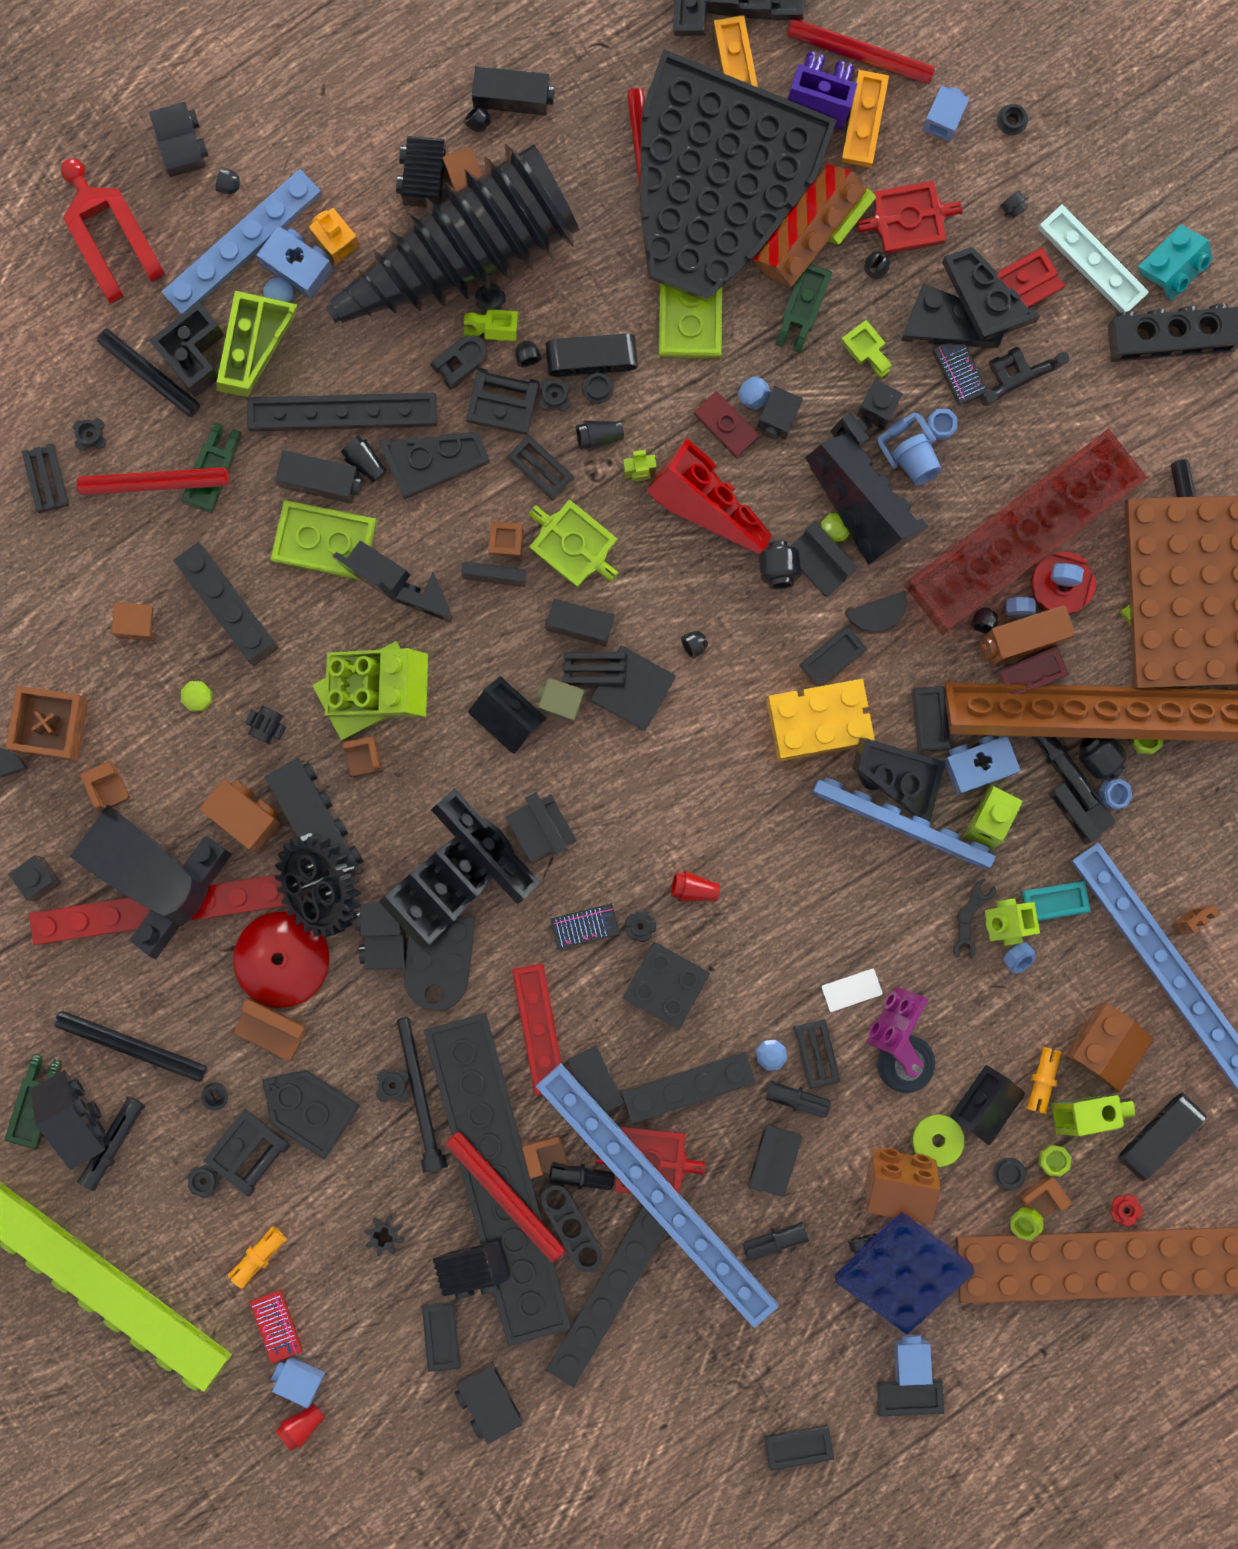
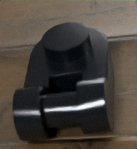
[430,335,487,390]

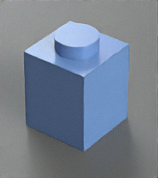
[922,86,970,142]
[894,1334,933,1386]
[271,1356,325,1409]

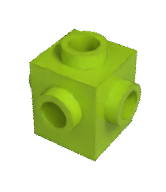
[985,898,1040,946]

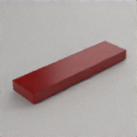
[512,963,562,1096]

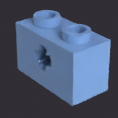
[256,225,333,299]
[943,735,1021,796]

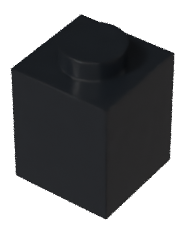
[857,379,903,430]
[757,386,803,440]
[8,855,62,902]

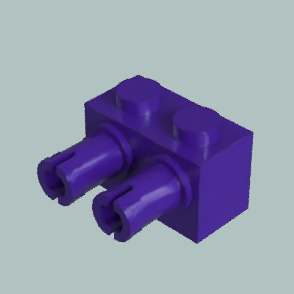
[787,52,858,130]

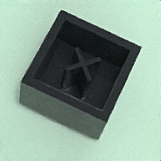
[622,942,710,1030]
[30,1070,106,1170]

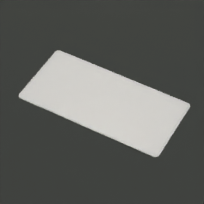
[822,969,883,1012]

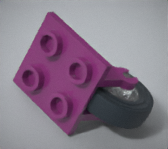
[866,987,935,1093]

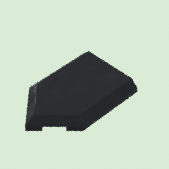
[262,1070,360,1160]

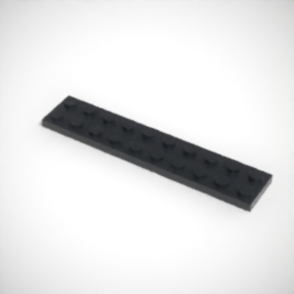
[424,1013,571,1346]

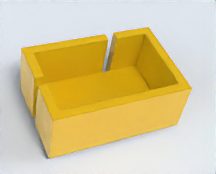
[766,679,875,762]

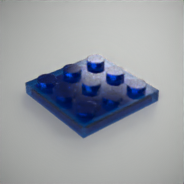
[835,1212,975,1335]

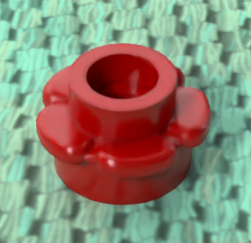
[1111,1194,1143,1227]

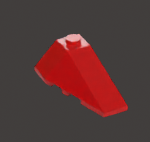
[646,438,772,554]

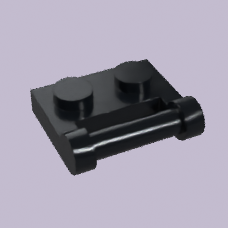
[466,368,540,435]
[203,1109,291,1197]

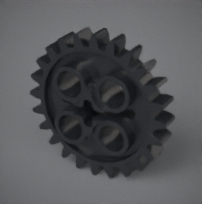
[275,833,361,938]

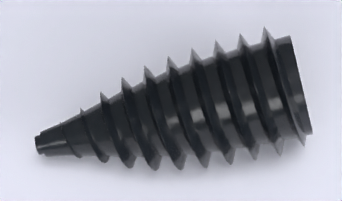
[326,144,580,323]

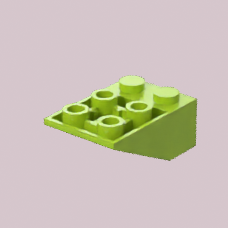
[325,648,428,718]

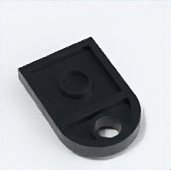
[404,916,476,1010]

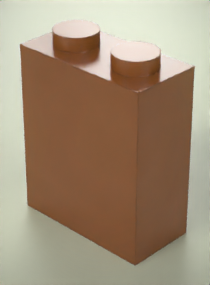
[980,605,1075,668]

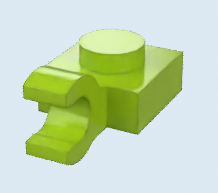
[464,309,518,341]
[841,320,892,379]
[623,450,657,481]

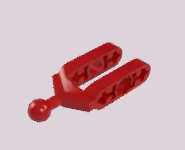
[61,158,165,304]

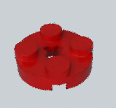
[1031,552,1096,615]

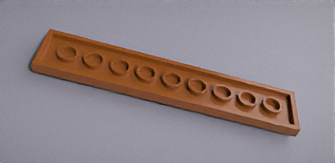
[944,682,1238,742]
[956,1227,1238,1303]

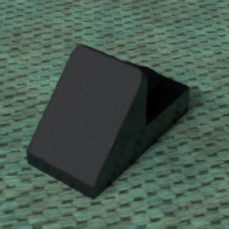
[392,572,452,622]

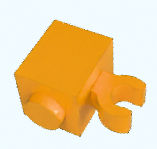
[309,208,359,265]

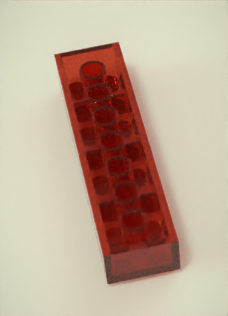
[904,428,1148,636]

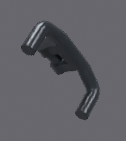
[980,346,1069,406]

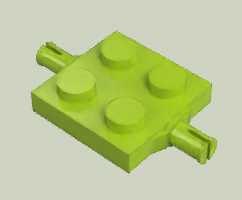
[528,499,619,589]

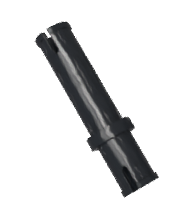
[1031,736,1102,812]
[77,1096,145,1191]

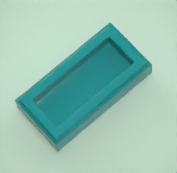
[1021,881,1091,921]

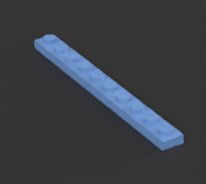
[1070,842,1238,1093]
[536,1063,779,1328]

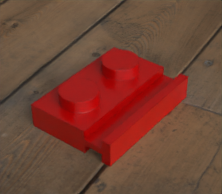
[997,248,1065,309]

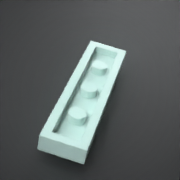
[1038,204,1149,313]

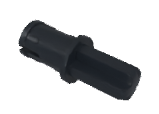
[765,1080,831,1118]
[549,1162,614,1190]
[743,1221,809,1260]

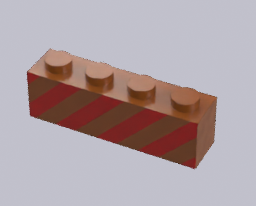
[753,164,866,287]

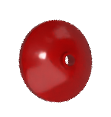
[233,912,330,1008]

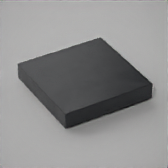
[590,645,676,731]

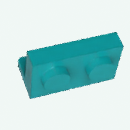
[1138,224,1213,301]

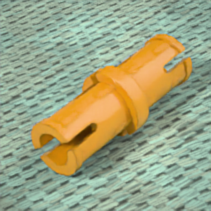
[1026,1047,1063,1114]
[227,1226,287,1289]

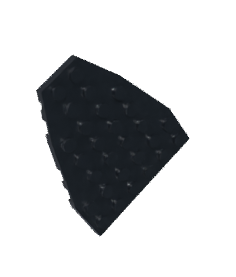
[640,49,837,301]

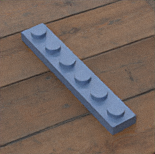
[161,169,322,314]
[811,778,996,870]

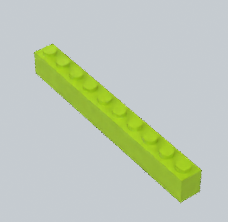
[0,1182,233,1392]

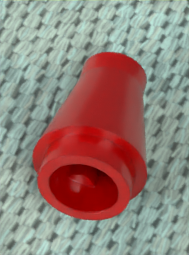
[671,870,720,902]
[275,1403,325,1451]

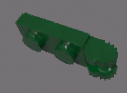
[776,264,833,353]
[181,423,242,514]
[4,1053,62,1150]

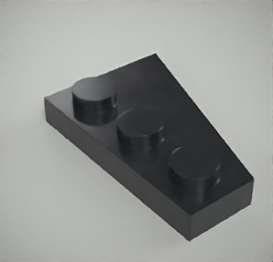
[942,247,1040,342]

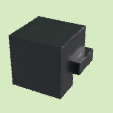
[506,792,576,865]

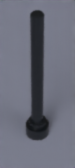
[397,1017,448,1173]

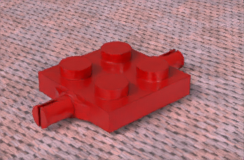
[856,181,963,254]
[595,1126,706,1194]

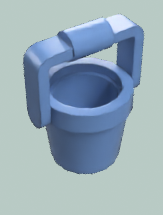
[878,413,942,485]

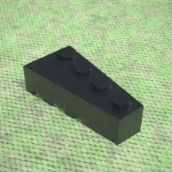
[805,432,929,565]

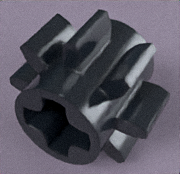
[245,706,286,744]
[364,1215,405,1256]

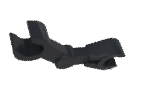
[953,879,996,958]

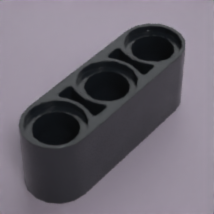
[545,333,638,377]
[1118,1092,1207,1182]
[541,1183,602,1273]

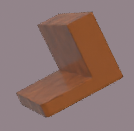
[234,999,308,1061]

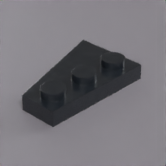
[901,284,1004,348]
[378,432,490,500]
[852,738,945,822]

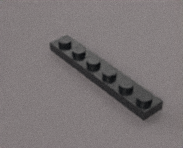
[247,393,437,431]
[546,1206,666,1388]

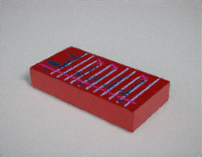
[249,1289,303,1364]

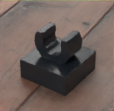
[830,413,873,447]

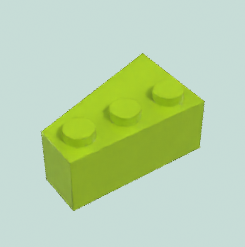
[217,291,298,397]

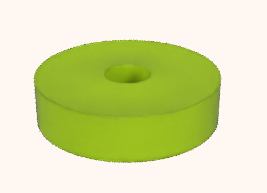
[911,1114,964,1167]

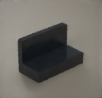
[791,521,858,597]
[333,540,411,600]
[545,598,615,647]
[468,676,547,754]
[1048,782,1116,844]
[950,1065,1025,1145]
[747,1124,802,1197]

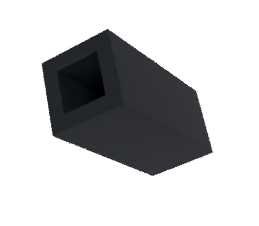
[472,66,555,116]
[275,450,363,504]

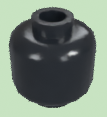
[759,540,801,589]
[1079,738,1127,779]

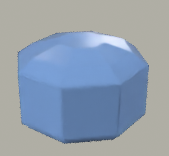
[263,277,295,303]
[738,377,771,410]
[927,409,957,440]
[1051,563,1084,587]
[1004,597,1036,619]
[1098,778,1132,810]
[1003,942,1036,974]
[755,1040,787,1071]

